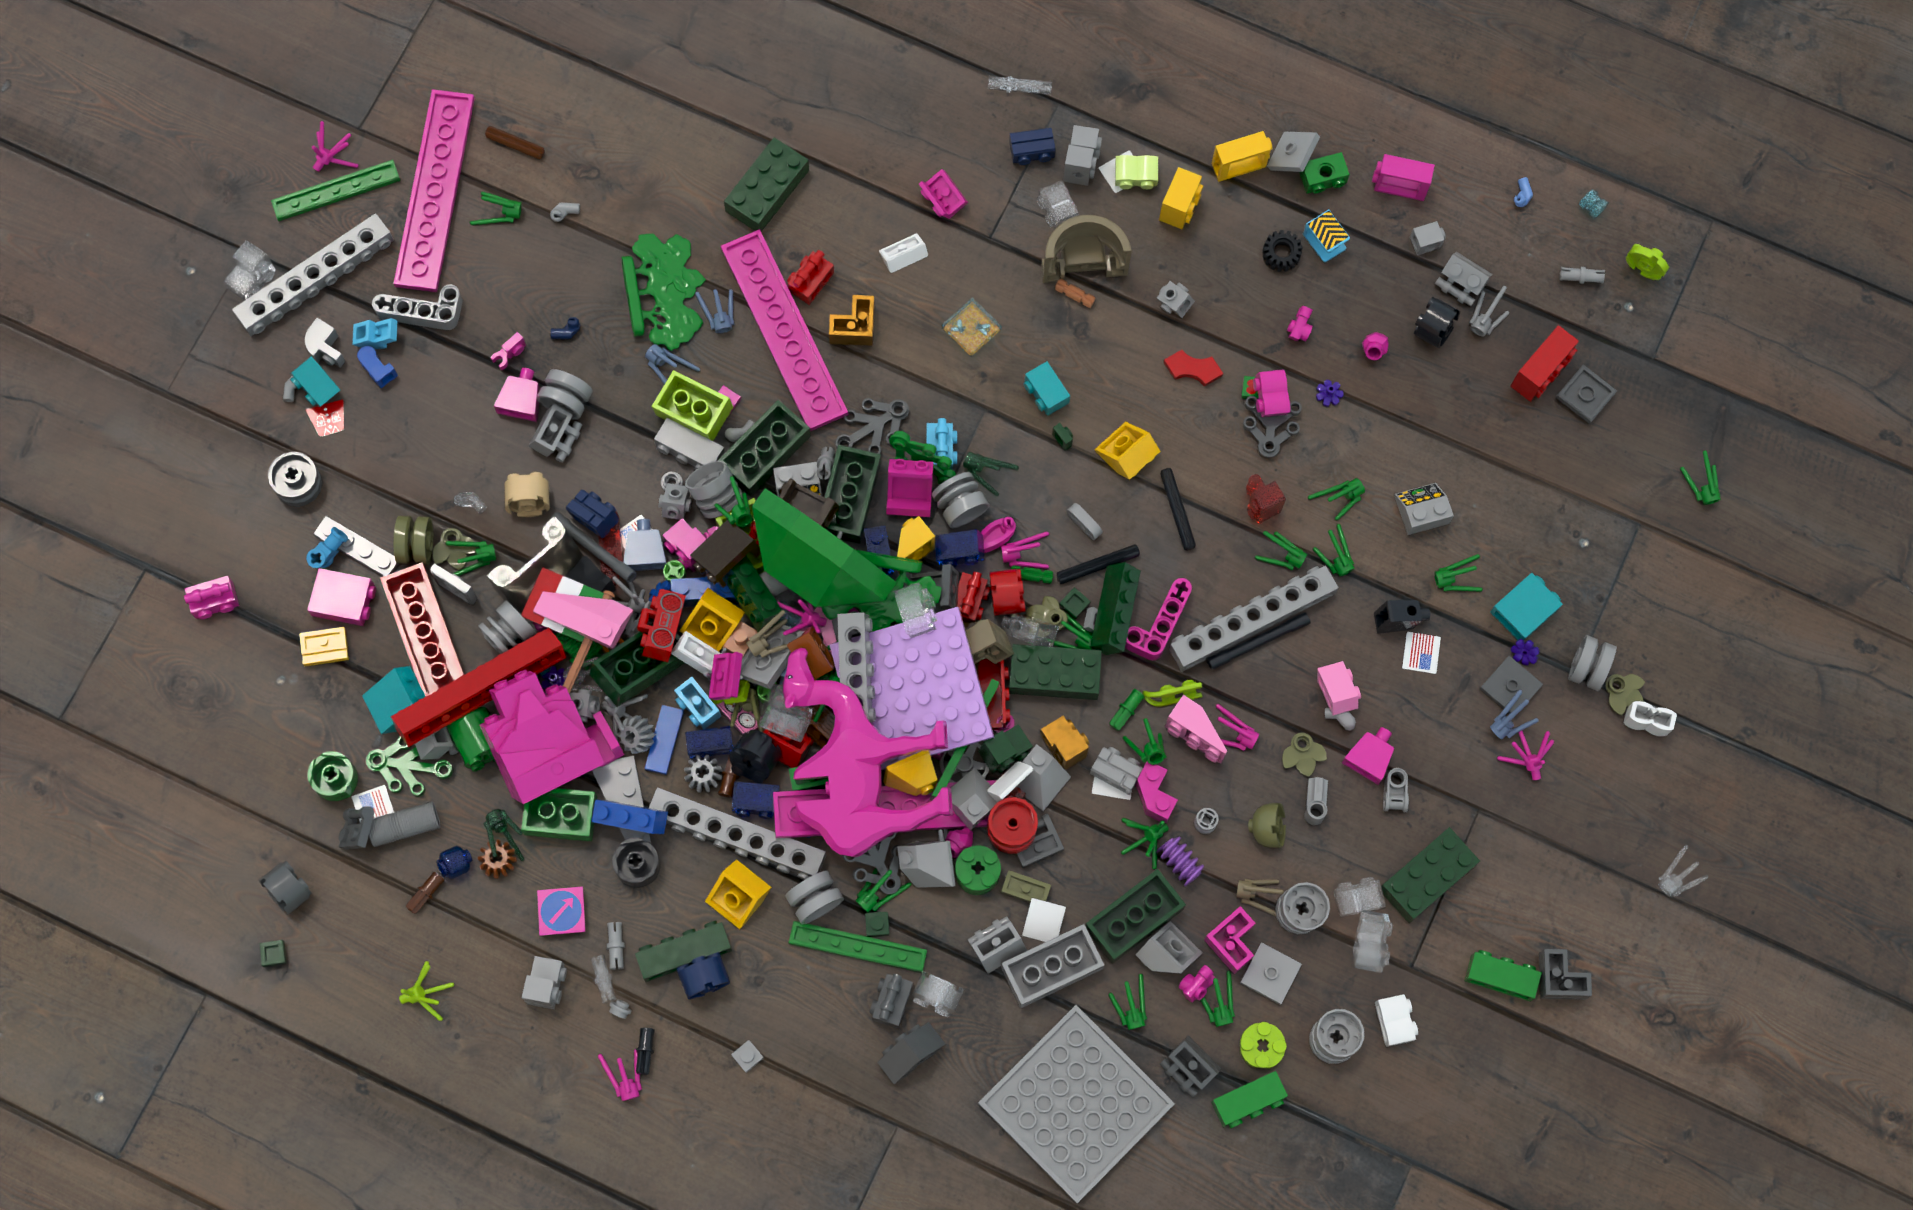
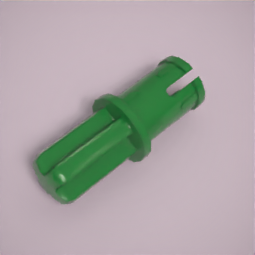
[1109,689,1145,731]

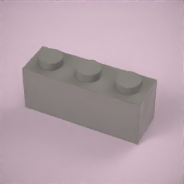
[654,418,725,470]

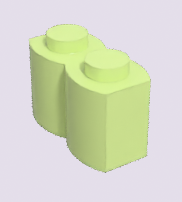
[1115,155,1158,190]

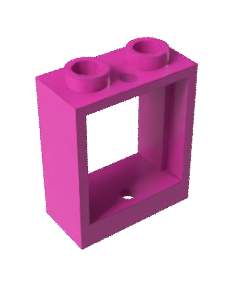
[1372,154,1435,201]

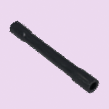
[1206,612,1311,670]

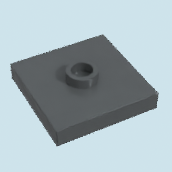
[1555,365,1617,424]
[1480,656,1543,714]

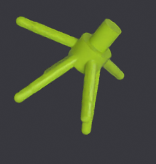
[399,961,454,1021]

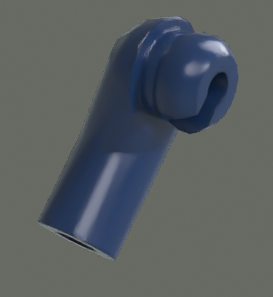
[551,317,581,339]

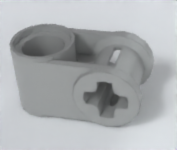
[1383,768,1409,812]

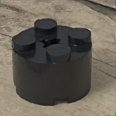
[1414,297,1461,349]
[729,730,782,784]
[612,838,660,888]

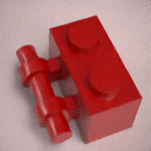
[787,250,834,305]
[957,572,990,622]
[763,717,814,768]

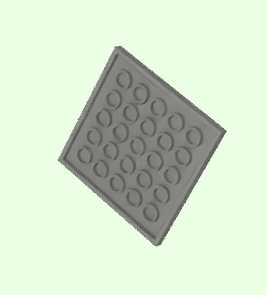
[978,1005,1175,1204]

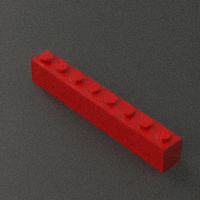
[391,628,566,747]

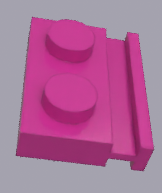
[709,652,743,700]

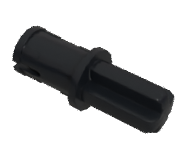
[636,1028,655,1075]

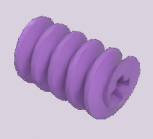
[1156,836,1204,887]

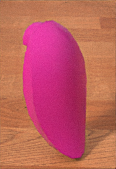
[974,517,1016,554]

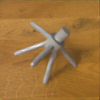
[612,576,653,622]
[601,694,648,743]

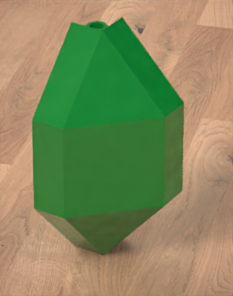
[752,488,897,608]

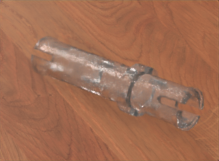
[988,76,1052,95]

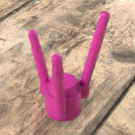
[1001,531,1049,569]
[1216,704,1259,751]
[598,1049,642,1101]

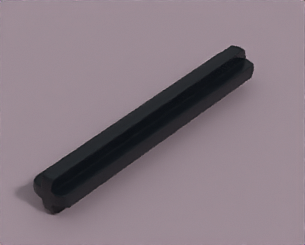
[1160,468,1196,551]
[1056,544,1140,584]

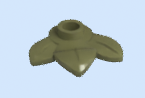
[433,528,476,570]
[1026,596,1068,638]
[1605,674,1645,715]
[1282,733,1327,777]

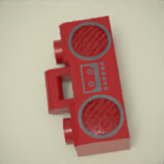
[637,589,686,662]

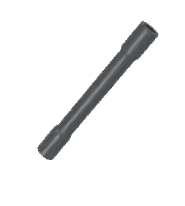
[550,512,637,583]

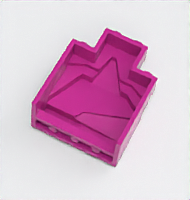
[480,670,605,804]

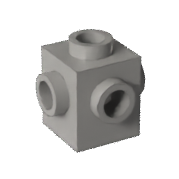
[1157,281,1195,318]
[659,483,692,520]
[570,689,600,722]

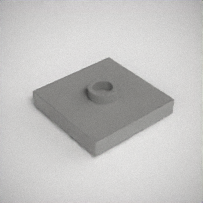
[1267,132,1320,172]
[430,564,477,605]
[1240,942,1302,1005]

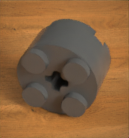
[258,861,312,915]

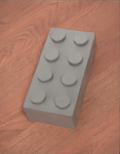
[1001,924,1104,1008]

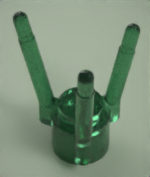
[963,452,1019,496]
[483,809,525,861]

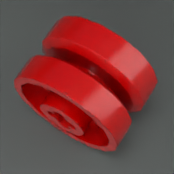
[987,797,1038,854]

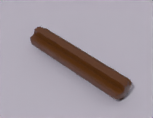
[485,126,545,159]

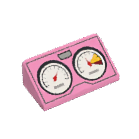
[716,701,758,735]

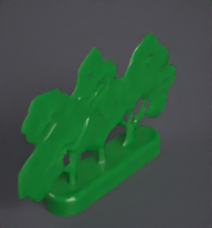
[621,234,706,351]
[822,549,942,632]

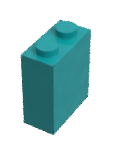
[1490,573,1563,641]
[362,666,426,734]

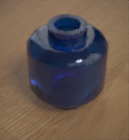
[436,845,473,879]

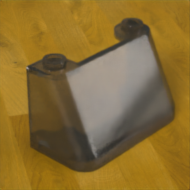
[487,516,584,615]

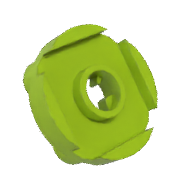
[1626,244,1669,280]
[1240,1022,1287,1069]

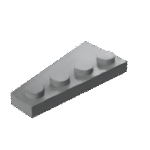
[592,756,651,844]

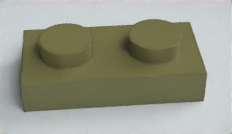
[1001,870,1051,903]

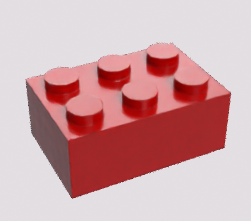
[1510,325,1579,402]

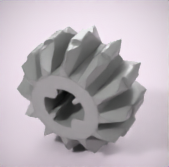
[617,715,656,754]
[684,755,722,793]

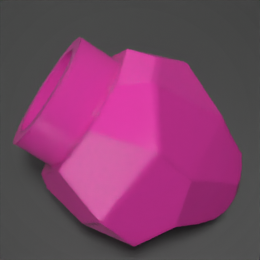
[1362,332,1389,360]
[945,828,973,858]

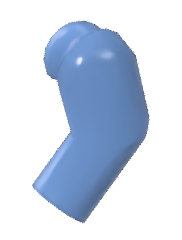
[1514,177,1533,207]

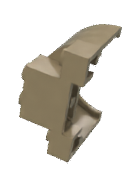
[1041,215,1132,283]

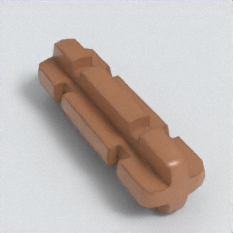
[1055,279,1095,308]

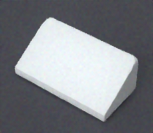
[879,233,928,273]
[671,631,722,674]
[987,761,1033,802]

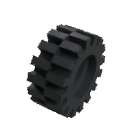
[1262,230,1303,272]

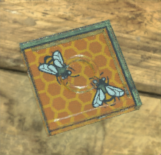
[941,298,1002,357]

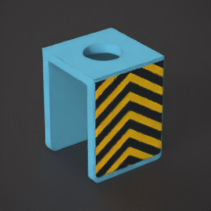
[1303,210,1350,263]

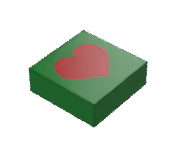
[1241,376,1259,399]

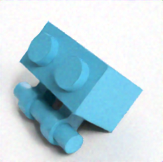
[927,418,957,470]

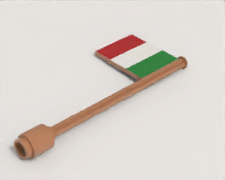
[521,568,615,695]

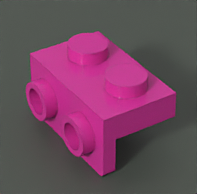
[919,169,968,219]

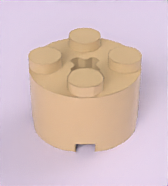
[504,472,550,517]

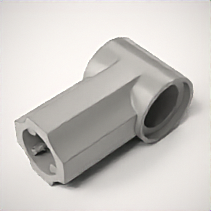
[1304,777,1328,825]

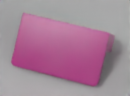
[586,711,624,767]

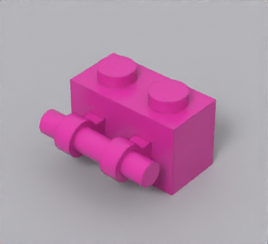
[184,576,239,619]

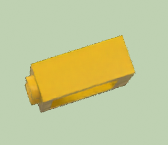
[1211,131,1272,182]

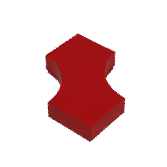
[1164,350,1223,386]

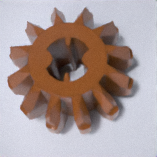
[478,840,517,879]

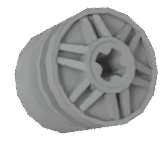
[685,460,743,518]
[932,472,989,528]
[478,600,537,654]
[1275,882,1330,935]
[1309,1009,1364,1064]

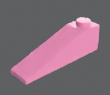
[533,592,634,649]

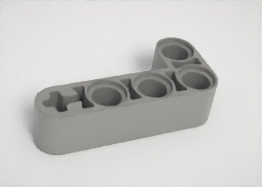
[372,284,463,330]

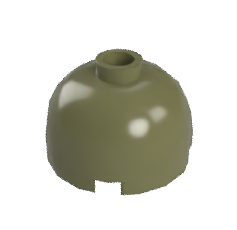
[1248,803,1286,848]

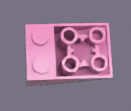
[1165,695,1227,764]

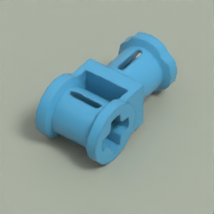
[306,527,349,568]

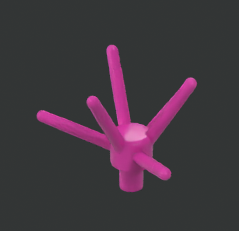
[312,121,359,172]
[777,599,827,636]
[1497,731,1554,780]

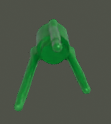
[470,191,522,225]
[1680,450,1721,505]
[714,476,753,527]
[1308,478,1365,521]
[1313,524,1355,577]
[1255,531,1307,570]
[446,541,496,576]
[1434,554,1483,592]
[1040,611,1093,650]
[1123,718,1166,765]
[855,868,911,913]
[1201,971,1235,1027]
[1109,973,1147,1030]

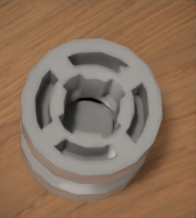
[1194,808,1219,834]

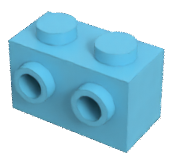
[674,677,721,730]

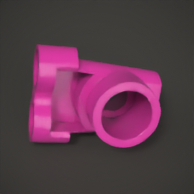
[1287,306,1313,342]
[1179,965,1215,1003]

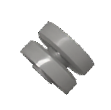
[536,369,593,420]
[1568,635,1617,691]
[785,871,844,925]

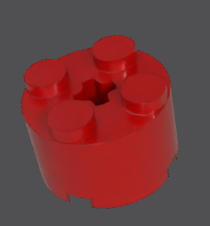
[989,569,1025,616]

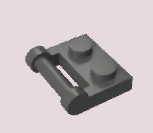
[339,806,374,850]
[1016,813,1064,868]

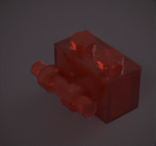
[1246,474,1286,524]

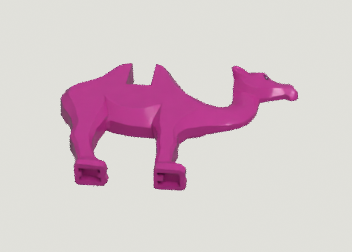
[783,648,953,857]

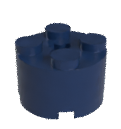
[676,952,730,1000]

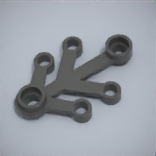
[1243,396,1302,458]
[836,398,909,454]
[842,833,901,894]

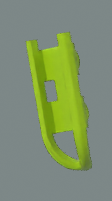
[1142,680,1202,707]

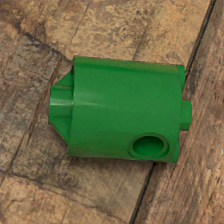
[446,707,496,772]

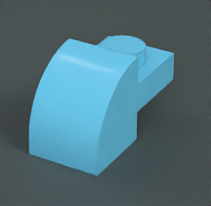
[352,318,397,349]

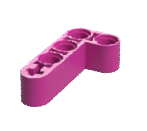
[1125,578,1192,661]

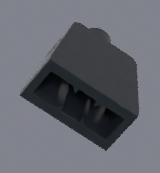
[1374,600,1430,634]

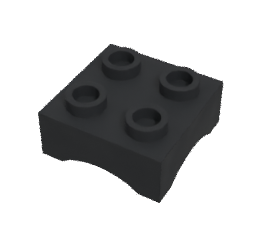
[564,555,616,593]

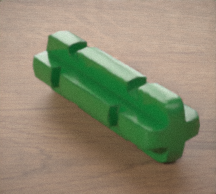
[1011,565,1053,584]

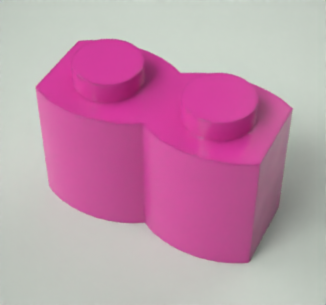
[1253,370,1290,417]

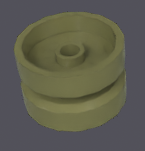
[393,516,434,565]

